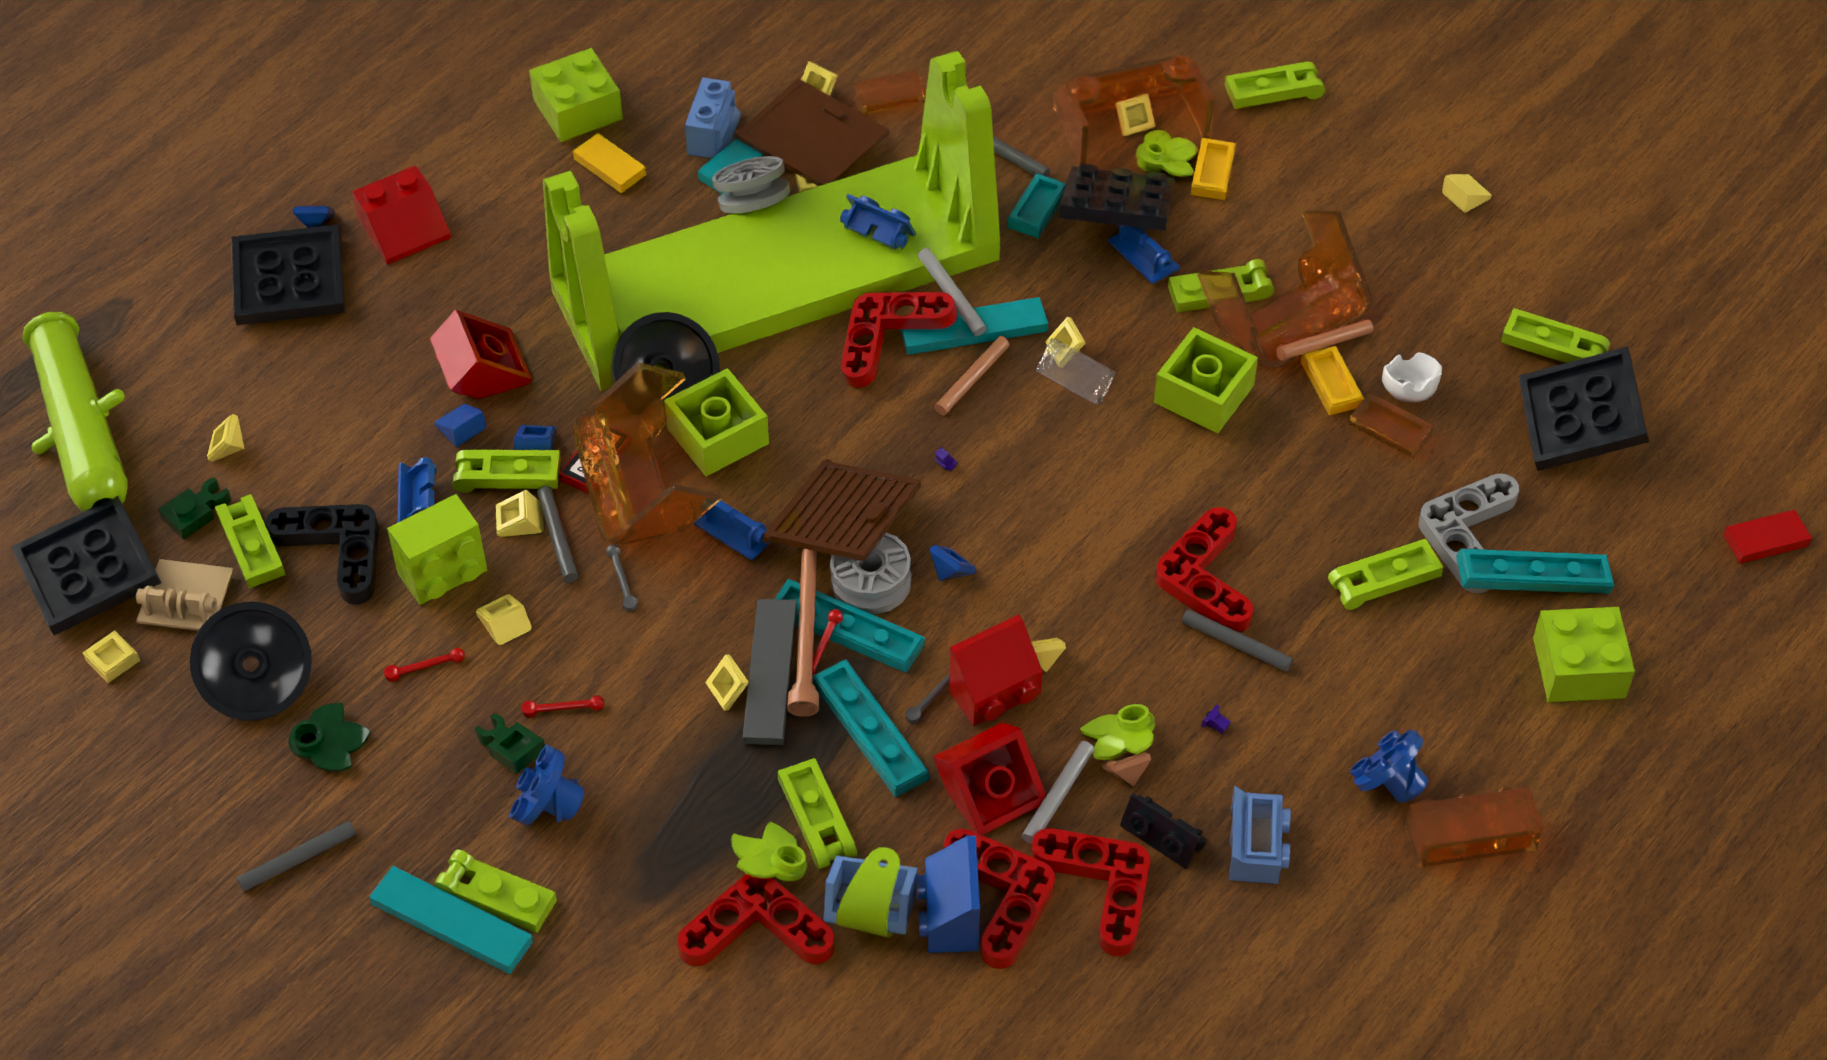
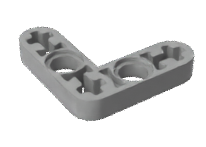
[1418,473,1519,594]

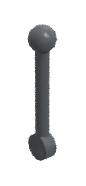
[606,544,638,612]
[906,669,950,724]

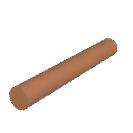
[1276,319,1373,361]
[934,336,1010,416]

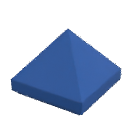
[293,206,335,228]
[929,545,977,581]

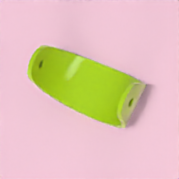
[836,847,900,938]

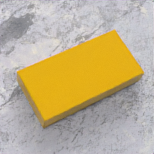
[573,133,646,194]
[1191,138,1236,200]
[1301,345,1364,416]

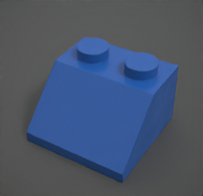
[917,835,980,953]

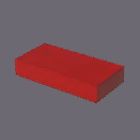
[1723,509,1812,564]

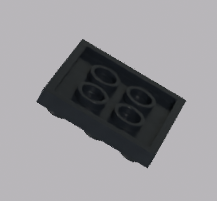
[1059,164,1175,231]
[232,224,345,325]
[1519,346,1649,471]
[11,496,162,635]

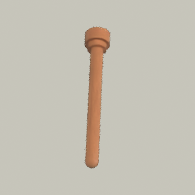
[787,549,819,717]

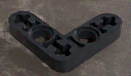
[265,504,379,604]

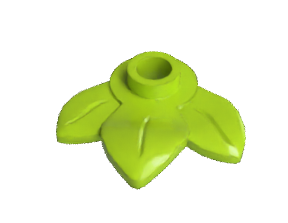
[1136,130,1198,177]
[1080,704,1155,760]
[731,822,807,881]

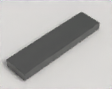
[742,599,797,745]

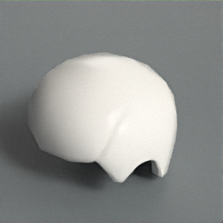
[1382,352,1442,403]

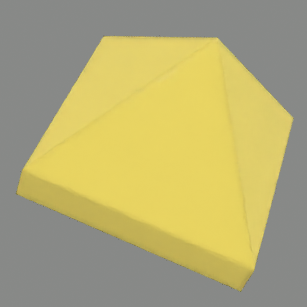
[801,61,838,96]
[1115,94,1156,136]
[1045,317,1086,368]
[207,414,245,462]
[1031,638,1066,673]
[705,654,749,711]

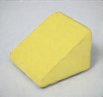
[1442,174,1492,213]
[496,490,544,537]
[476,594,531,645]

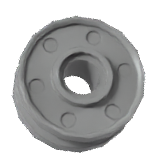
[712,156,790,214]
[830,532,912,615]

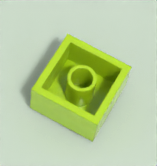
[529,48,623,142]
[1154,327,1258,433]
[664,368,769,477]
[387,494,487,605]
[1533,607,1635,702]

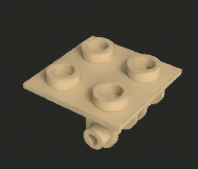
[136,559,234,631]

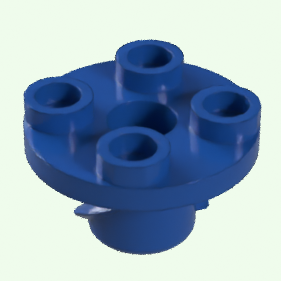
[1350,730,1428,803]
[509,744,584,826]

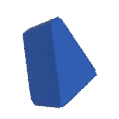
[434,404,486,447]
[514,425,556,450]

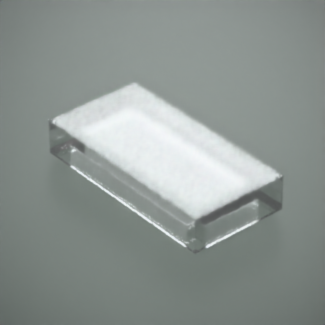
[1035,338,1116,405]

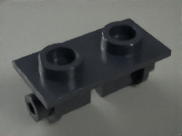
[1120,793,1207,869]

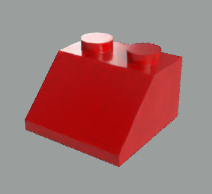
[352,165,451,265]
[430,309,533,399]
[949,614,1043,726]
[933,723,1047,835]

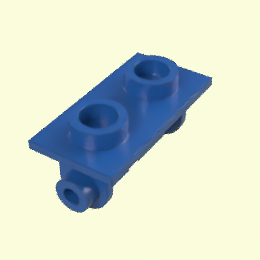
[840,194,916,250]
[1108,225,1180,284]
[397,457,437,523]
[693,494,772,561]

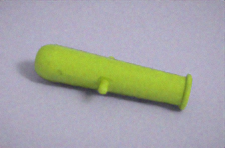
[22,312,128,512]

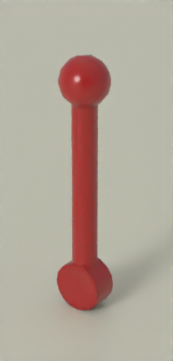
[812,609,843,683]
[384,648,465,682]
[521,695,604,718]

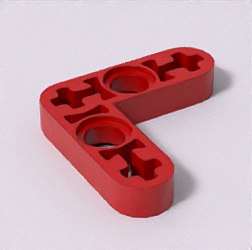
[841,292,958,388]
[1155,507,1253,633]
[944,828,1055,969]
[1031,828,1150,956]
[677,874,835,966]

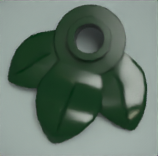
[288,703,370,772]

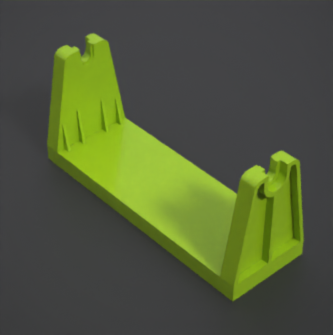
[543,51,1000,391]

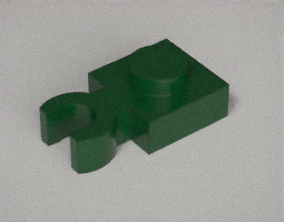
[158,477,232,540]
[475,714,545,774]

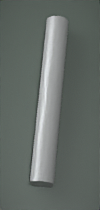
[918,247,987,336]
[1021,741,1095,844]

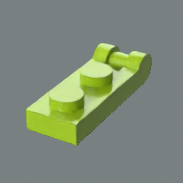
[1224,62,1325,109]
[1168,259,1275,313]
[1501,308,1610,363]
[452,450,561,493]
[215,494,286,588]
[1328,539,1443,610]
[777,758,857,870]
[434,850,557,933]

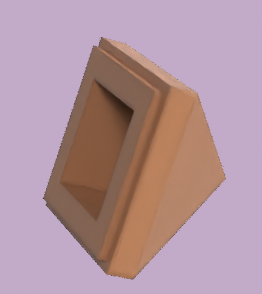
[1101,751,1151,787]

